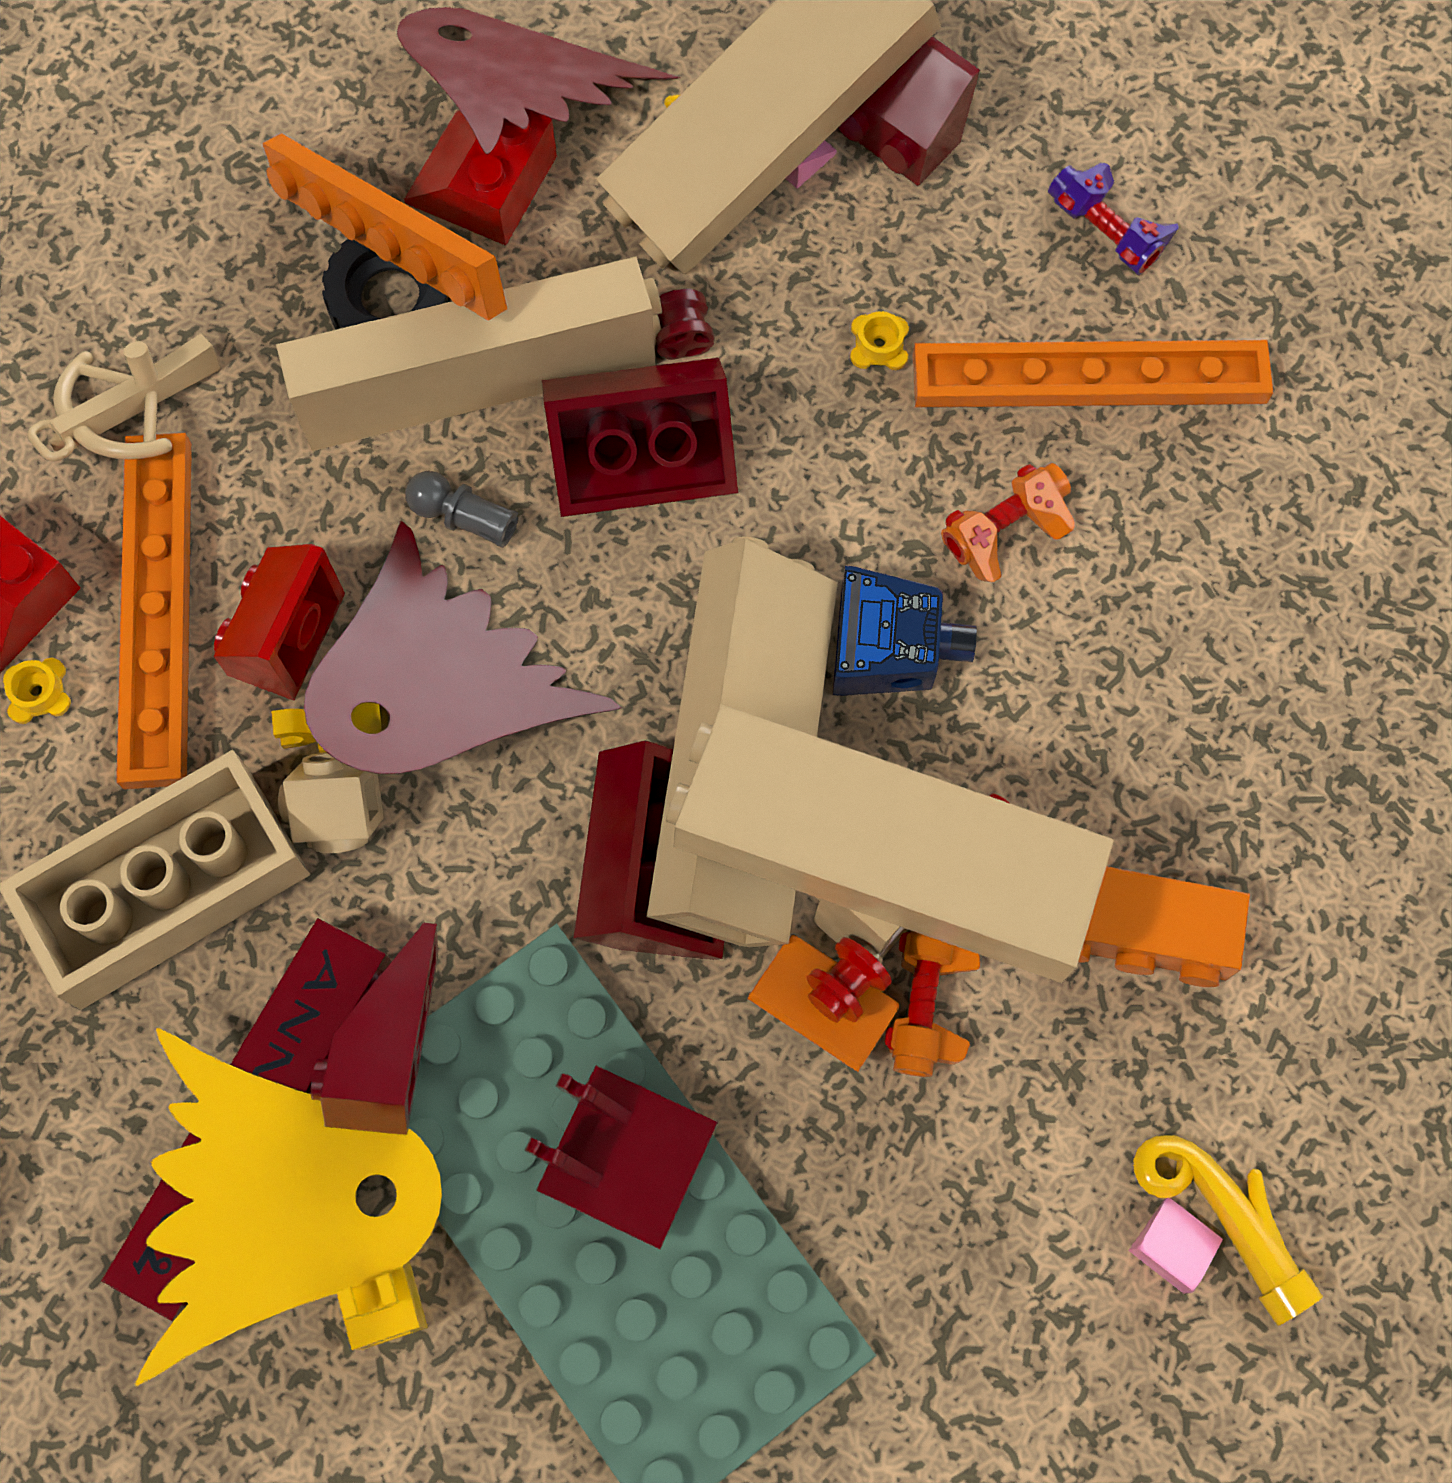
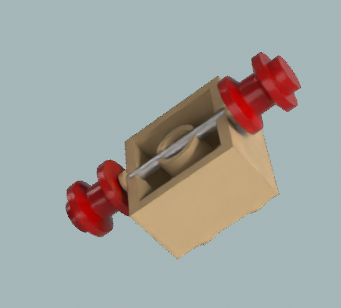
[807,794,1009,1023]

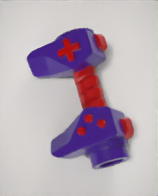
[1048,163,1179,276]

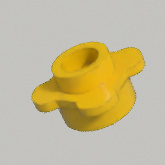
[850,311,909,370]
[3,658,71,724]

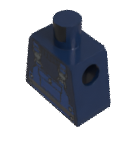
[832,566,977,696]

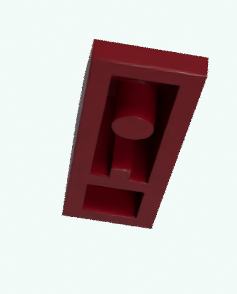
[311,923,438,1135]

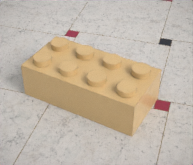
[0,750,311,1010]

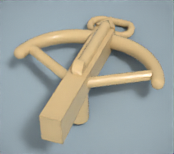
[27,333,221,461]

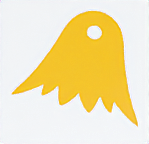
[135,1028,442,1386]

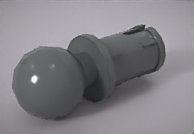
[405,470,518,548]

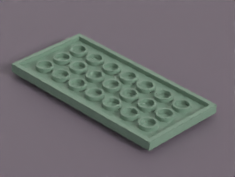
[409,923,877,1483]

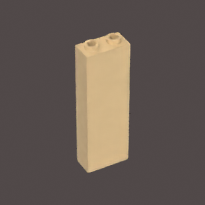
[596,0,941,274]
[276,257,662,451]
[647,537,838,947]
[666,704,1114,983]

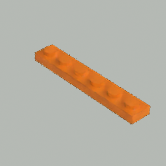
[263,133,507,321]
[913,340,1273,407]
[116,433,192,789]

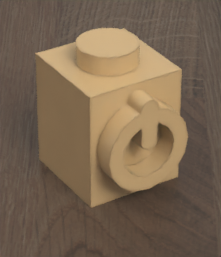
[278,752,384,853]

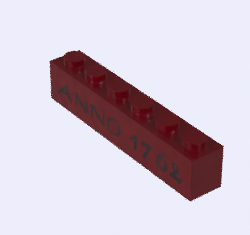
[101,918,392,1322]

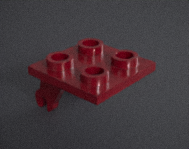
[524,1065,718,1250]

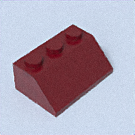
[838,36,980,186]
[542,357,738,517]
[573,740,724,960]

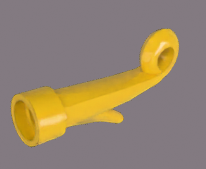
[1133,1135,1323,1326]

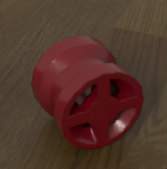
[656,288,715,360]

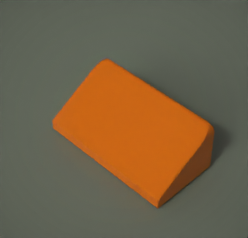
[747,935,899,1072]

